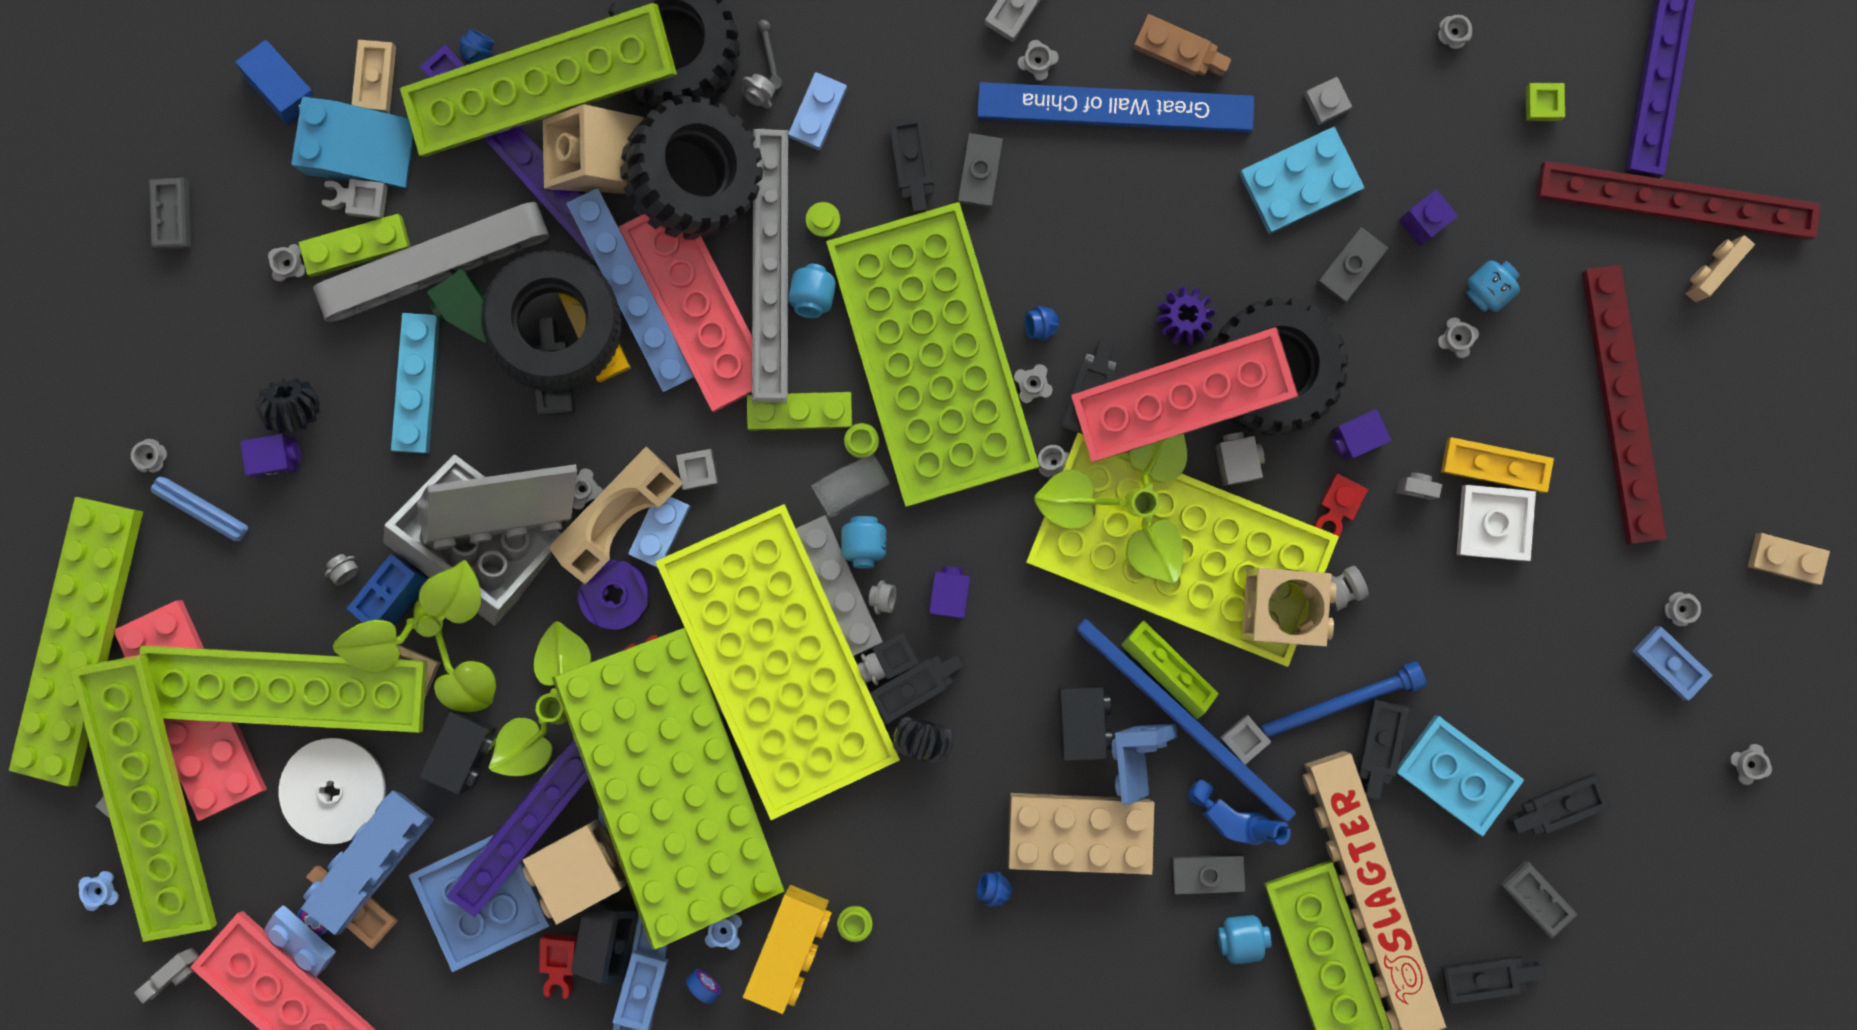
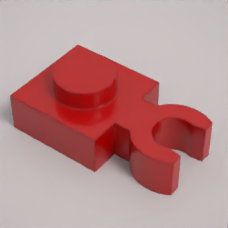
[1313,473,1369,536]
[539,934,577,999]

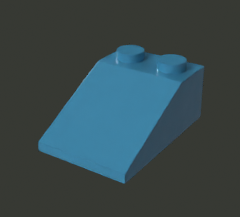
[291,97,415,189]

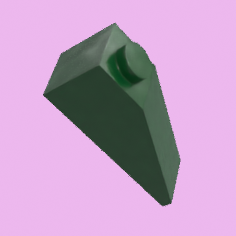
[427,269,487,344]

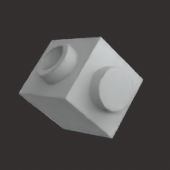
[1215,432,1265,487]

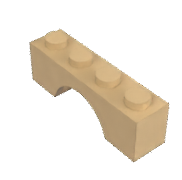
[548,447,683,584]

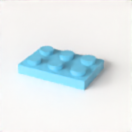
[1239,126,1365,234]
[1396,715,1524,837]

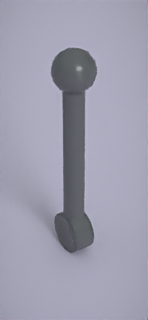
[757,19,783,91]

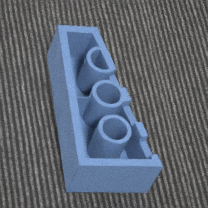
[301,790,435,935]

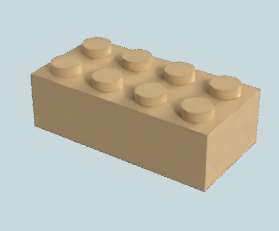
[1007,793,1155,875]

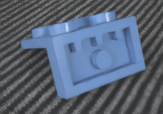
[1112,723,1178,805]

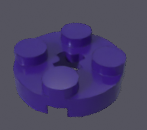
[578,560,650,630]

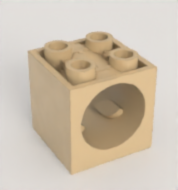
[1241,568,1336,647]
[523,818,628,925]

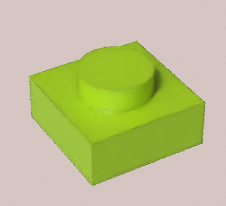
[1525,83,1565,121]

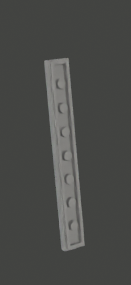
[752,129,788,403]

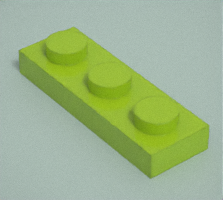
[298,214,411,277]
[747,392,852,431]
[1121,620,1219,719]

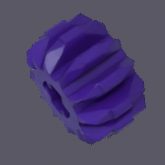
[1156,286,1216,346]

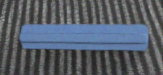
[151,477,248,541]

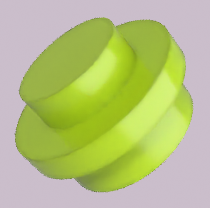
[806,202,841,237]
[844,423,879,458]
[837,906,873,942]

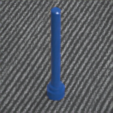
[1260,661,1427,737]

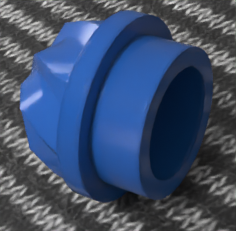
[460,29,495,64]
[1024,306,1059,341]
[976,871,1012,907]

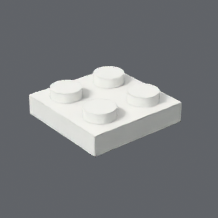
[1457,485,1536,561]

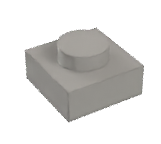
[1304,77,1352,125]
[676,449,718,490]
[1396,473,1442,500]
[1219,715,1271,765]

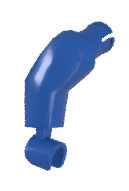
[1189,780,1291,845]

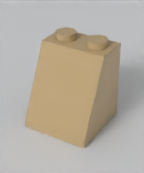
[543,104,644,194]

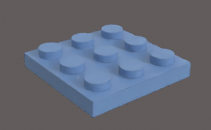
[409,835,552,972]

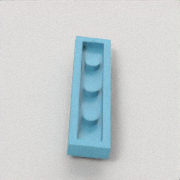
[391,313,440,454]

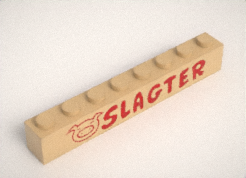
[1302,751,1446,1030]

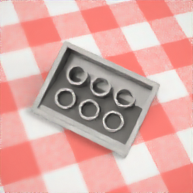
[383,454,562,626]
[417,464,577,550]

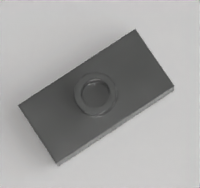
[958,133,1003,209]
[149,177,191,250]
[1317,227,1388,304]
[1172,854,1245,894]
[1500,860,1578,939]

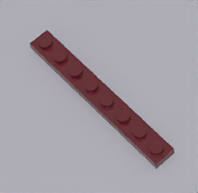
[1536,161,1821,241]
[1582,265,1666,544]

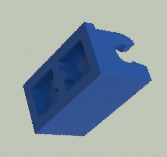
[235,40,313,126]
[347,553,429,626]

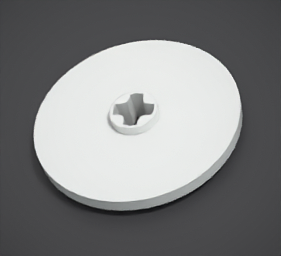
[279,738,386,844]

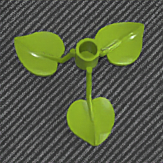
[1034,434,1187,584]
[333,560,496,712]
[489,621,591,776]

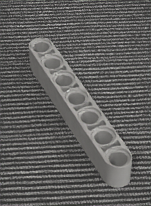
[313,202,550,322]

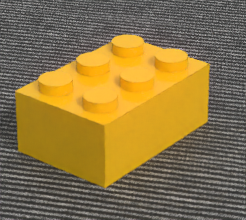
[743,885,832,1014]

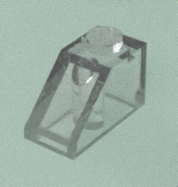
[811,454,891,518]

